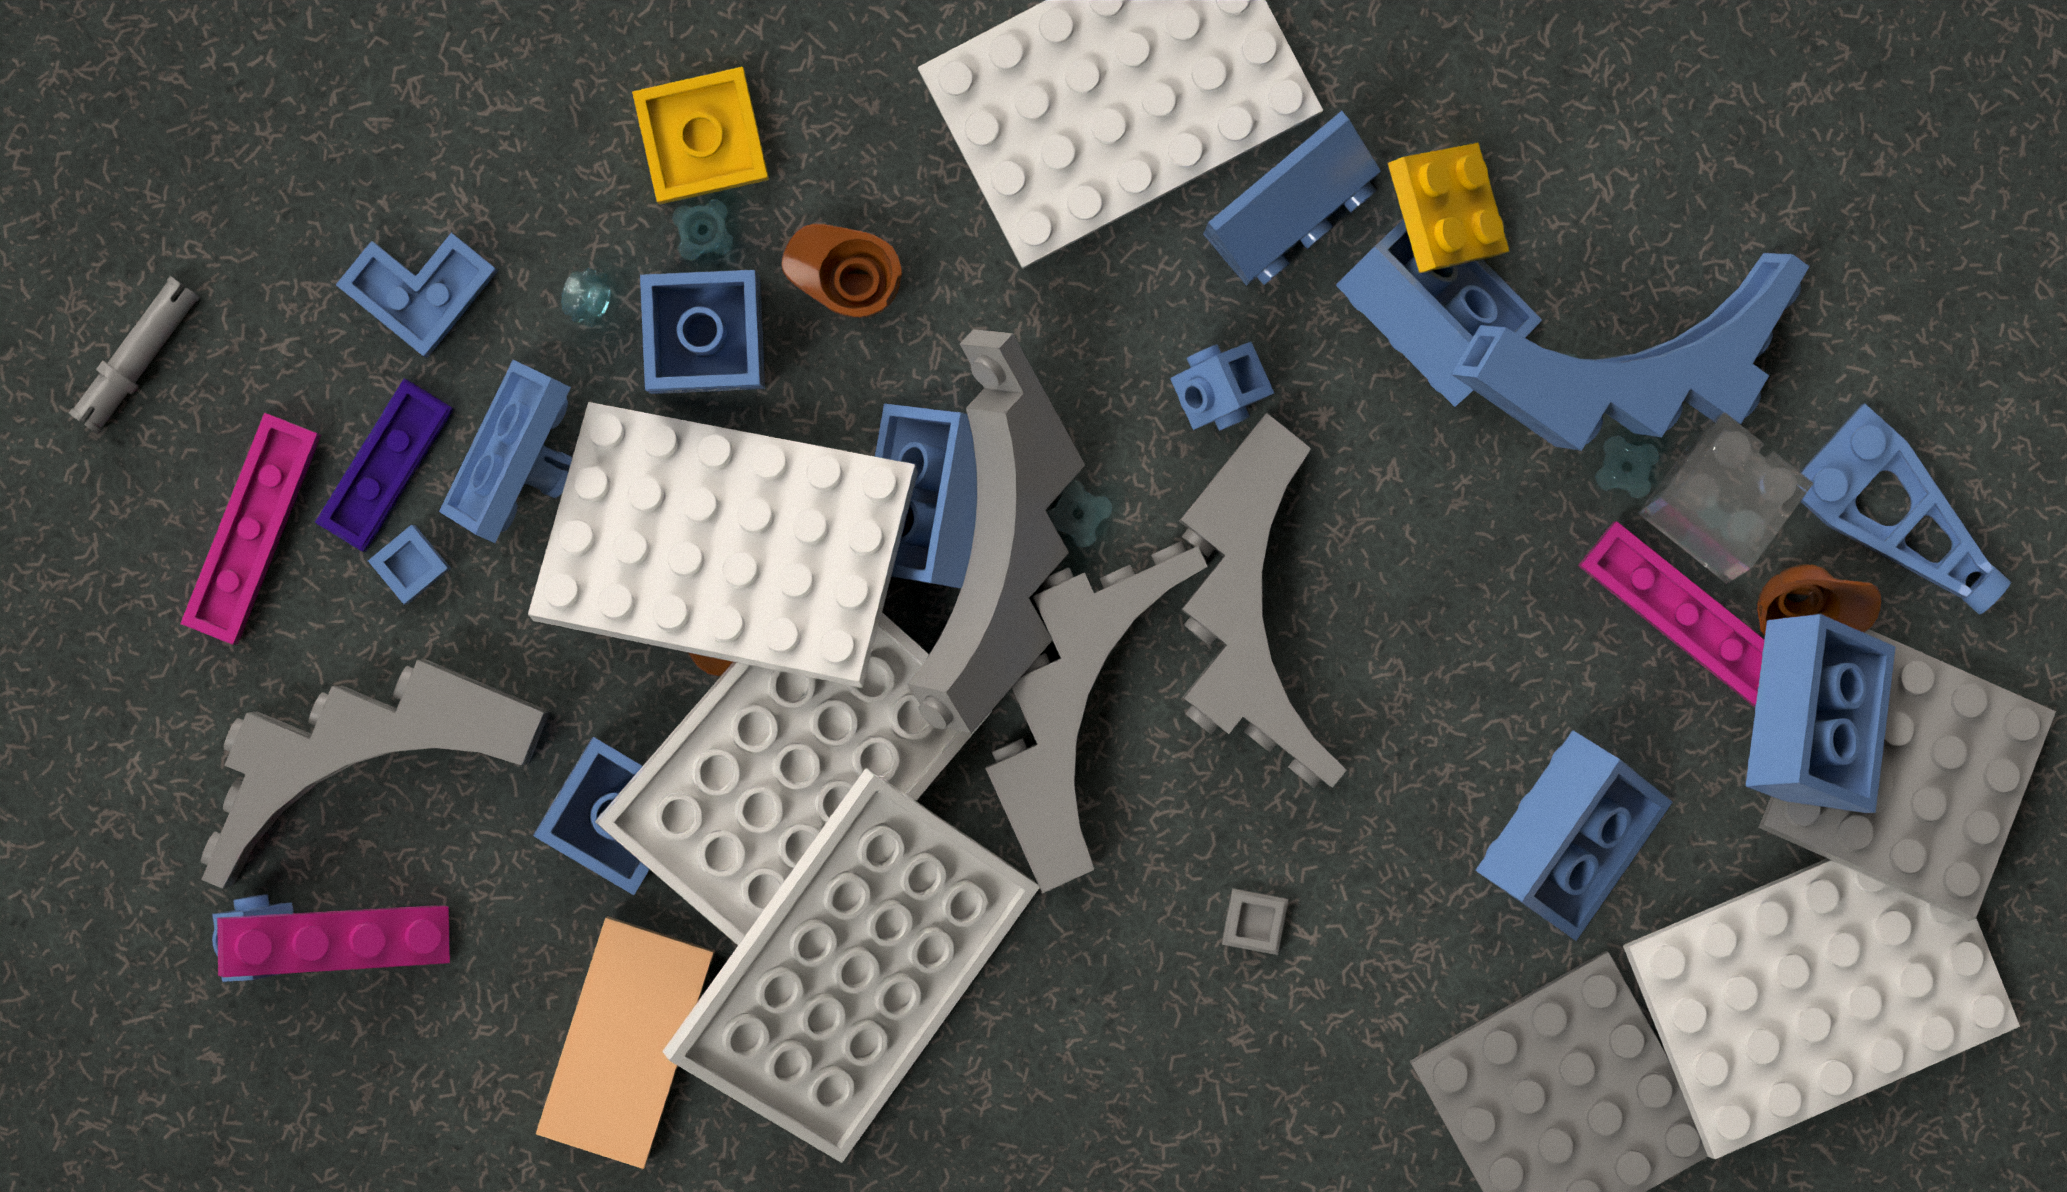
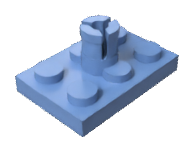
[439,360,572,543]

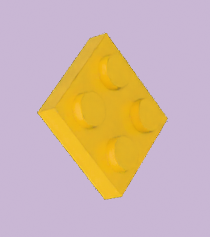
[632,67,769,205]
[1388,143,1509,273]

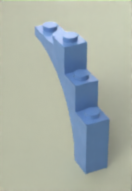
[1451,253,1809,451]

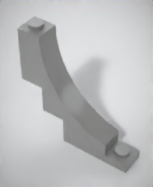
[908,329,1085,734]

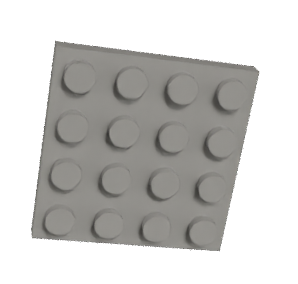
[1758,629,2056,921]
[1409,951,1708,1192]

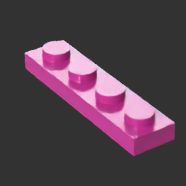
[180,413,321,645]
[1578,521,1765,707]
[217,906,450,977]

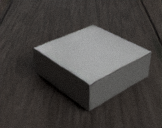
[1222,888,1288,955]

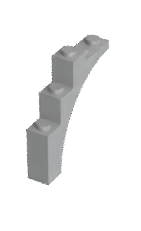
[1179,413,1346,788]
[986,541,1208,893]
[201,659,551,889]

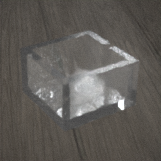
[1638,412,1814,584]

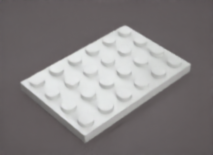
[918,0,1323,269]
[528,402,918,688]
[595,613,992,945]
[662,768,1040,1163]
[1623,858,2020,1159]

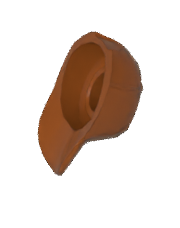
[781,223,902,318]
[1757,564,1881,636]

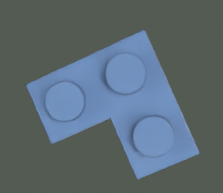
[336,233,499,358]

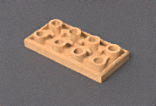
[536,916,715,1169]

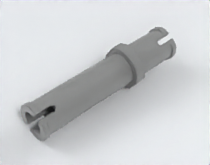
[68,276,200,434]

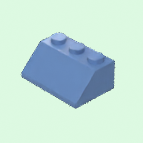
[1203,111,1381,286]
[1336,219,1542,407]
[875,404,977,589]
[1746,614,1896,813]
[1476,731,1673,941]

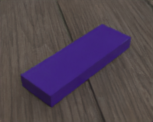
[315,378,454,552]

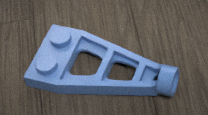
[1786,404,2011,615]

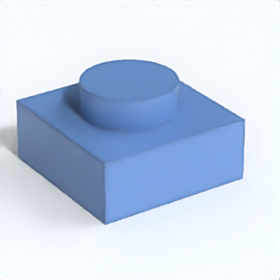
[368,525,451,605]

